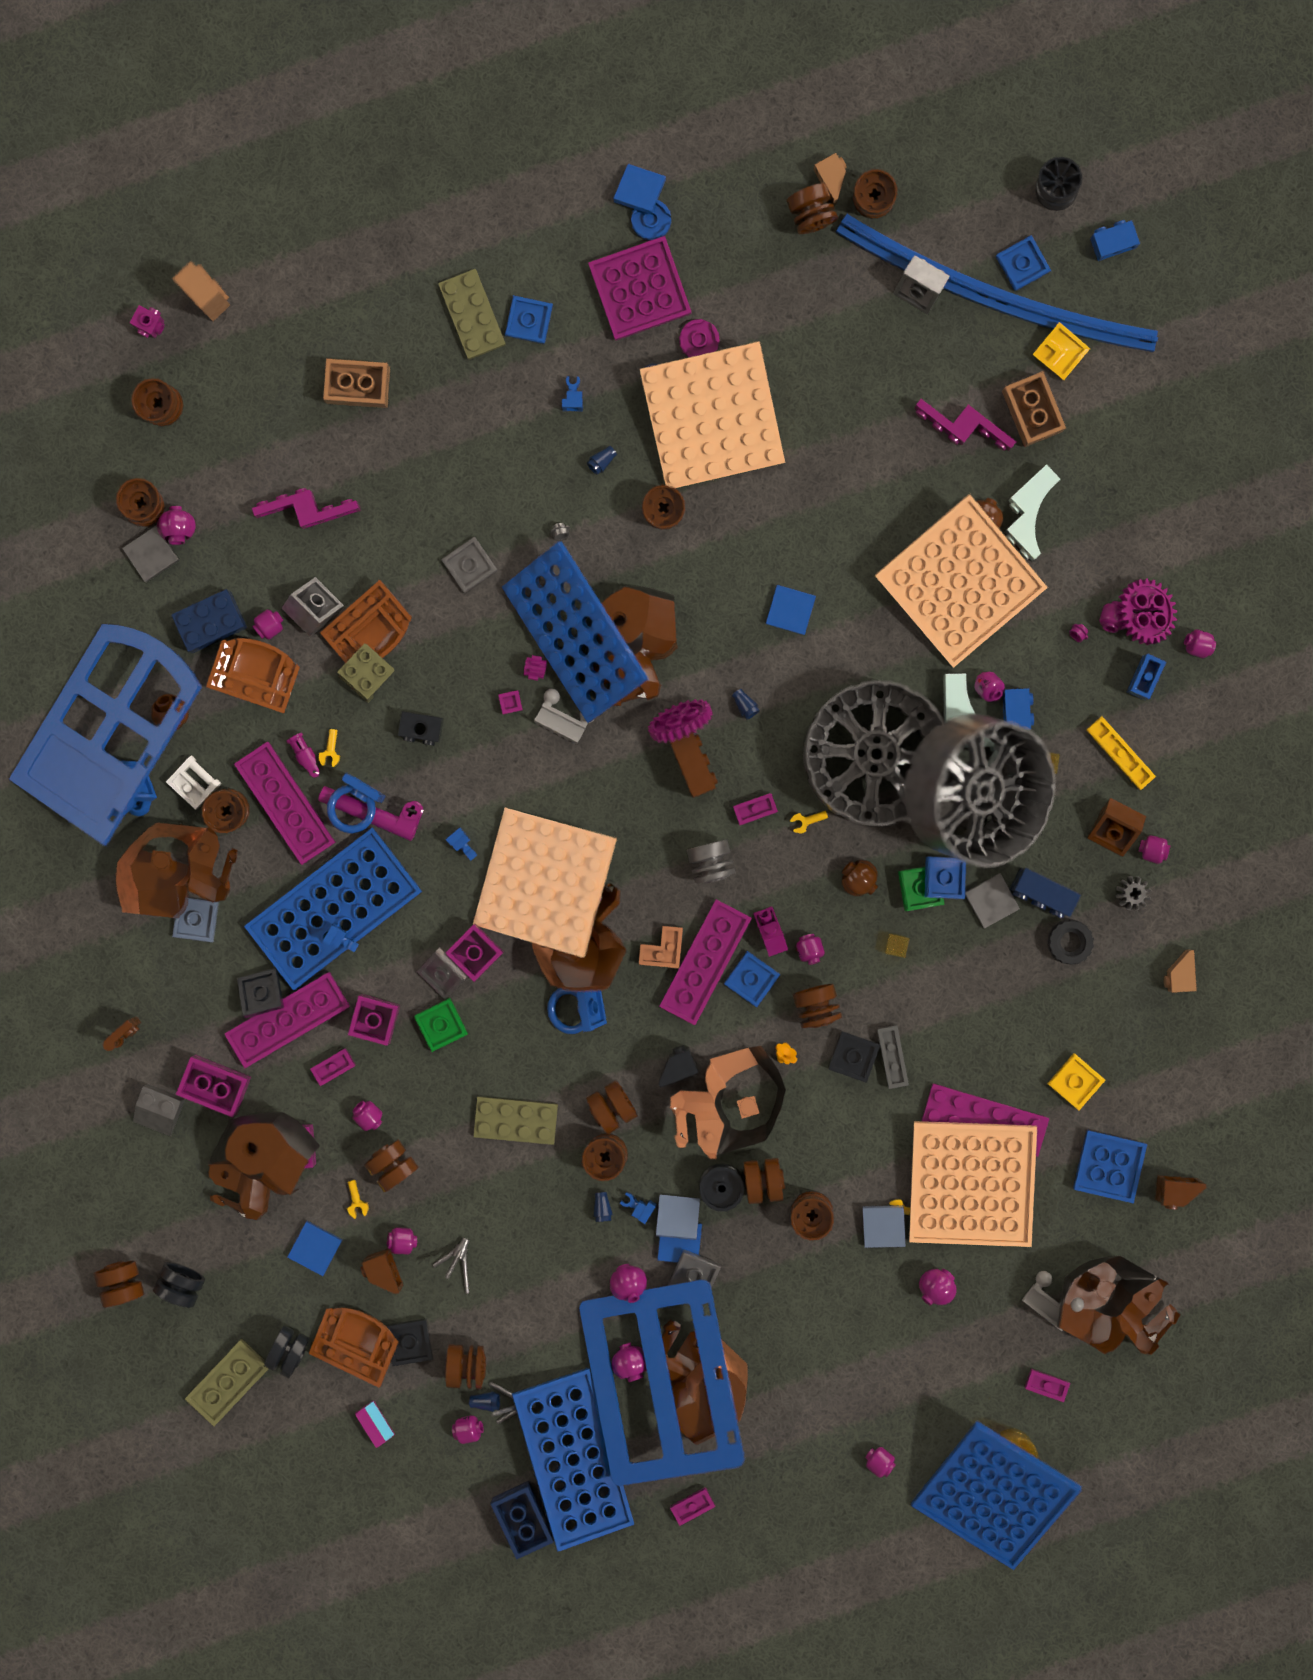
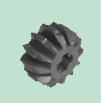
[1116,876,1151,910]

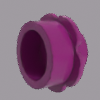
[1069,624,1088,643]

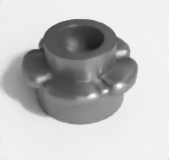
[550,523,570,540]

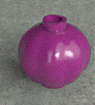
[157,506,196,545]
[610,1264,647,1303]
[919,1268,957,1306]
[611,1342,647,1382]

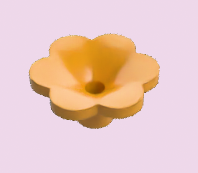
[775,1043,797,1064]

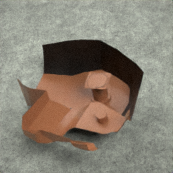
[671,1046,786,1159]

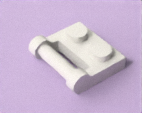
[166,756,221,810]

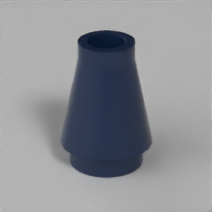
[587,446,617,475]
[732,689,760,720]
[593,1192,613,1222]
[469,1391,500,1412]

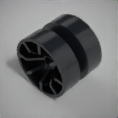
[1035,157,1082,211]

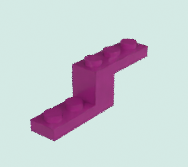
[914,399,1016,451]
[252,488,361,529]

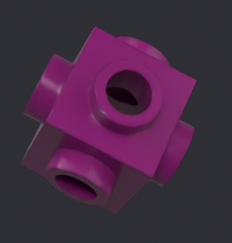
[130,305,165,338]

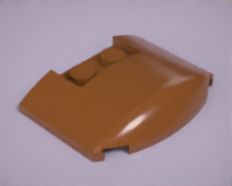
[320,580,412,663]
[206,638,300,713]
[309,1307,398,1388]

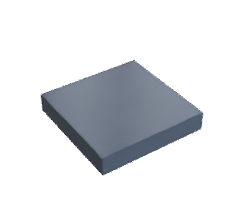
[172,898,219,942]
[656,1195,700,1240]
[863,1205,905,1248]

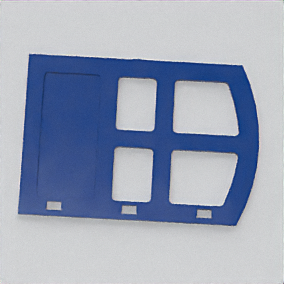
[9,624,201,846]

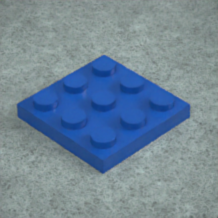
[1073,1130,1147,1203]

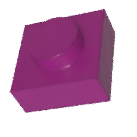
[498,690,523,715]

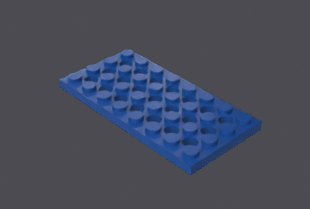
[502,541,649,723]
[244,828,423,990]
[512,1368,634,1552]

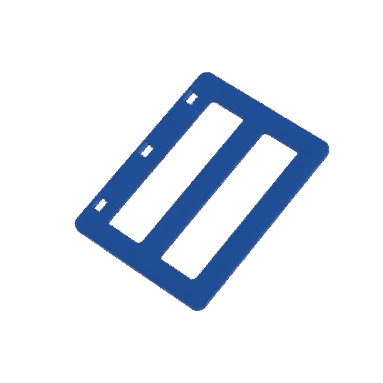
[580,1280,744,1486]

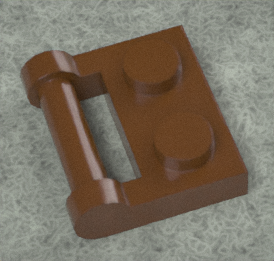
[103,1017,142,1051]

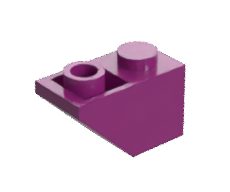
[753,907,788,957]

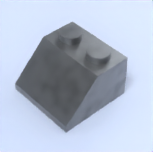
[893,256,950,315]
[282,577,344,637]
[133,1084,185,1136]

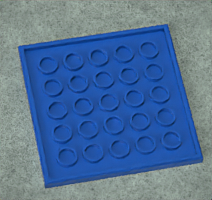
[911,1421,1081,1570]

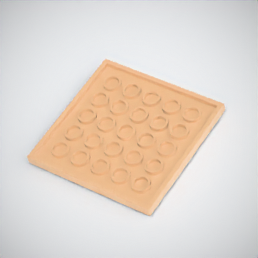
[640,342,785,488]
[875,494,1048,668]
[473,808,617,957]
[909,1121,1037,1247]

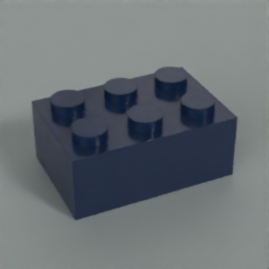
[171,589,247,653]
[1010,867,1081,918]
[491,1481,554,1560]

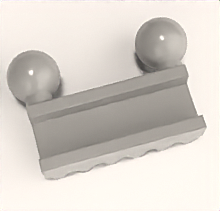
[534,689,594,744]
[1022,1271,1084,1331]

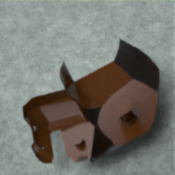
[585,586,678,706]
[208,1112,320,1220]
[1057,1256,1181,1355]

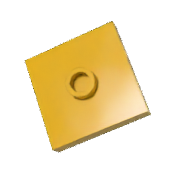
[1047,1053,1105,1110]

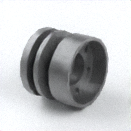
[687,840,736,884]

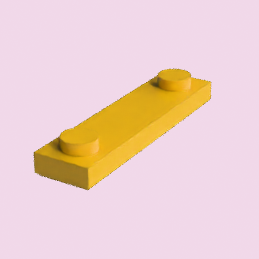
[1086,716,1156,790]

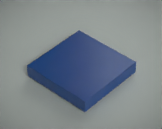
[614,164,666,215]
[995,235,1051,291]
[505,295,553,344]
[766,585,816,635]
[925,857,966,899]
[724,951,780,1007]
[287,1221,343,1276]
[658,1223,702,1262]

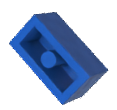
[1090,220,1140,261]
[1127,654,1166,700]
[1002,689,1034,730]

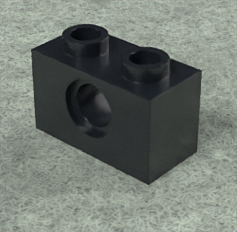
[398,711,444,746]

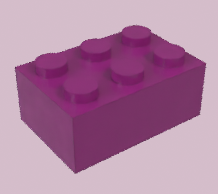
[176,1055,251,1117]

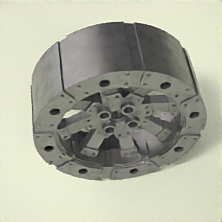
[803,681,949,826]
[905,714,1055,867]

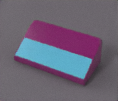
[355,1400,395,1448]

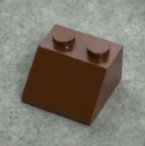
[1087,798,1146,857]
[1155,1175,1206,1210]
[361,1249,403,1294]

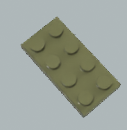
[438,269,506,360]
[474,1096,558,1145]
[185,1339,268,1426]

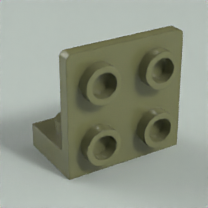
[337,643,394,703]

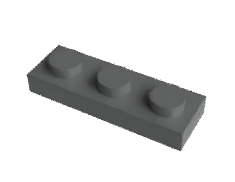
[877,1025,909,1089]

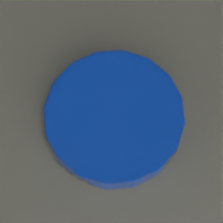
[631,200,672,241]

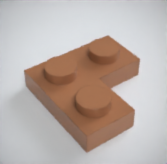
[639,926,683,968]

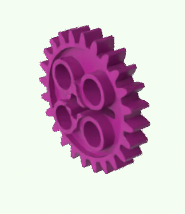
[1116,578,1177,645]
[648,699,713,743]

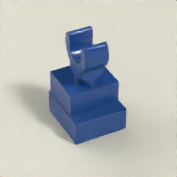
[562,376,583,411]
[446,827,477,861]
[323,924,359,952]
[620,1192,656,1224]

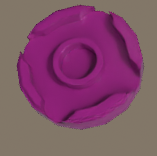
[679,319,720,358]

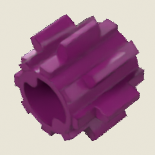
[524,655,547,681]

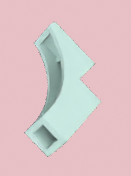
[1005,464,1060,561]
[943,674,994,751]

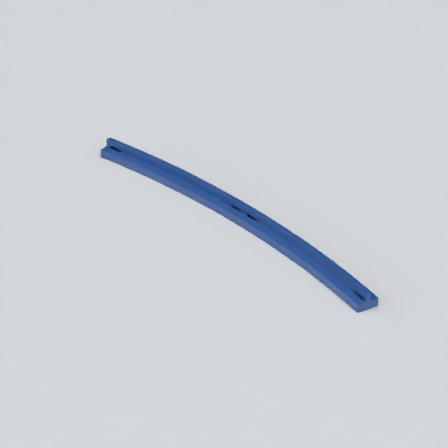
[836,214,1158,352]

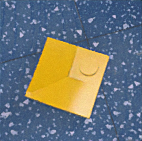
[1033,322,1090,381]

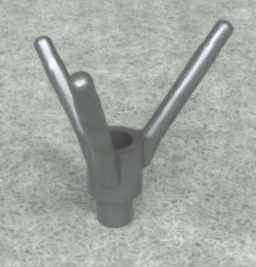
[433,1238,470,1294]
[489,1382,536,1424]

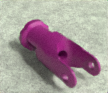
[286,732,320,777]

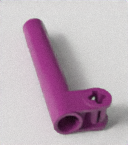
[318,786,423,841]

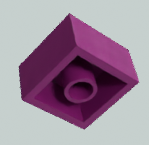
[445,924,504,982]
[348,994,400,1046]

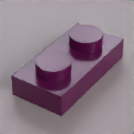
[733,793,778,825]
[310,1048,356,1086]
[1024,1368,1070,1402]
[670,1487,715,1526]

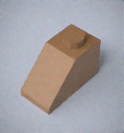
[814,153,847,205]
[1164,950,1196,992]

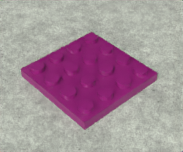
[588,236,692,341]

